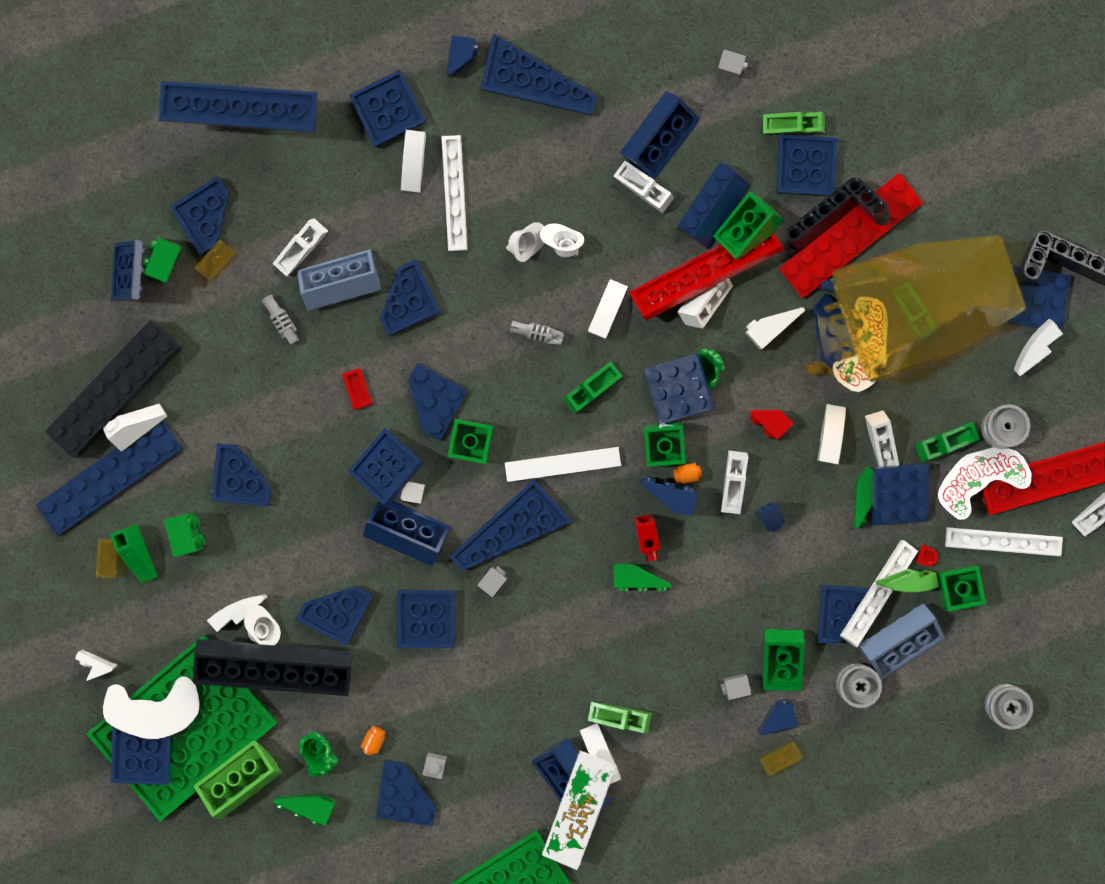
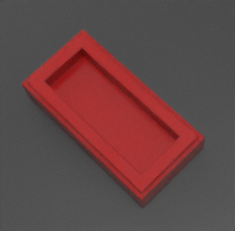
[342,368,372,410]

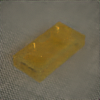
[194,240,235,281]
[96,538,118,578]
[759,741,803,776]

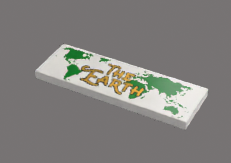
[542,751,616,870]

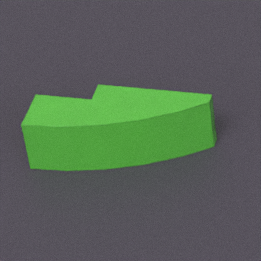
[763,112,825,135]
[876,569,939,592]
[588,702,652,733]

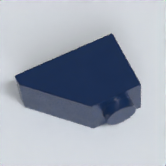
[447,35,479,78]
[756,502,785,533]
[758,699,798,736]

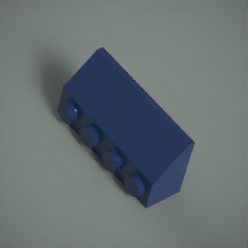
[620,91,700,180]
[676,162,750,249]
[363,500,451,566]
[532,738,611,811]

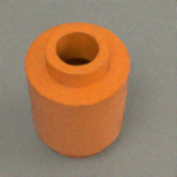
[673,463,702,485]
[361,726,386,756]

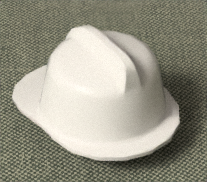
[506,223,544,262]
[540,224,584,257]
[244,605,280,645]

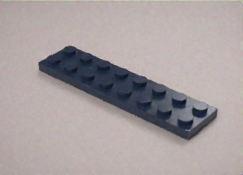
[158,81,318,133]
[36,420,183,536]

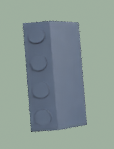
[297,249,381,311]
[859,603,945,680]

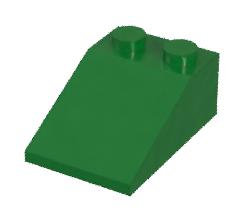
[713,191,784,260]
[763,629,804,691]

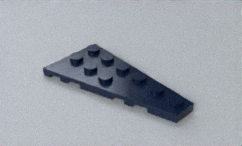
[480,33,597,116]
[449,479,573,571]

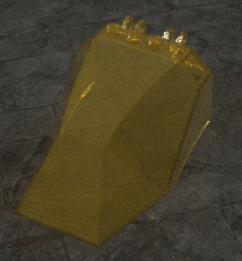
[825,235,1026,383]

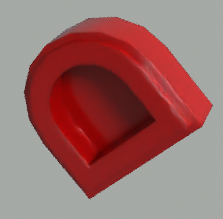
[915,545,938,567]

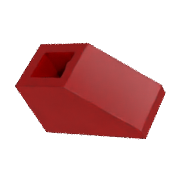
[748,410,794,440]

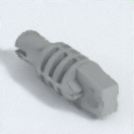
[262,295,299,344]
[510,321,564,345]

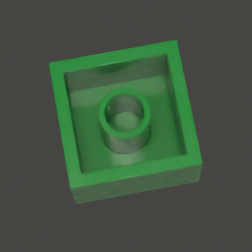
[141,237,181,283]
[448,419,494,464]
[644,422,686,467]
[164,512,205,557]
[936,564,986,611]

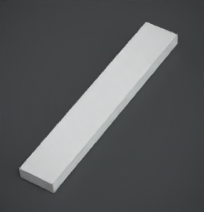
[442,135,468,252]
[505,447,621,482]
[945,528,1063,556]
[840,540,918,647]

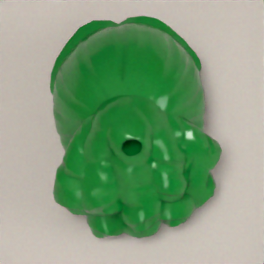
[697,348,725,391]
[299,732,338,778]

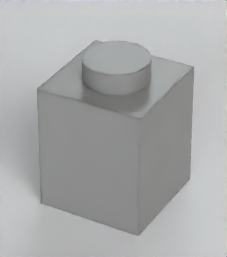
[717,50,748,78]
[477,566,507,597]
[721,674,751,700]
[423,752,447,779]

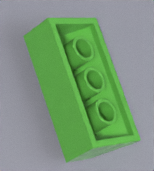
[194,740,282,819]

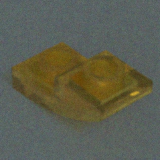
[803,362,835,377]

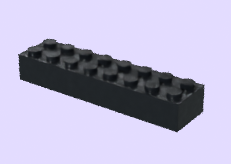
[45,320,183,458]
[193,639,353,696]

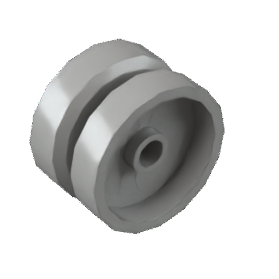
[981,404,1030,449]
[836,662,882,708]
[985,684,1033,730]

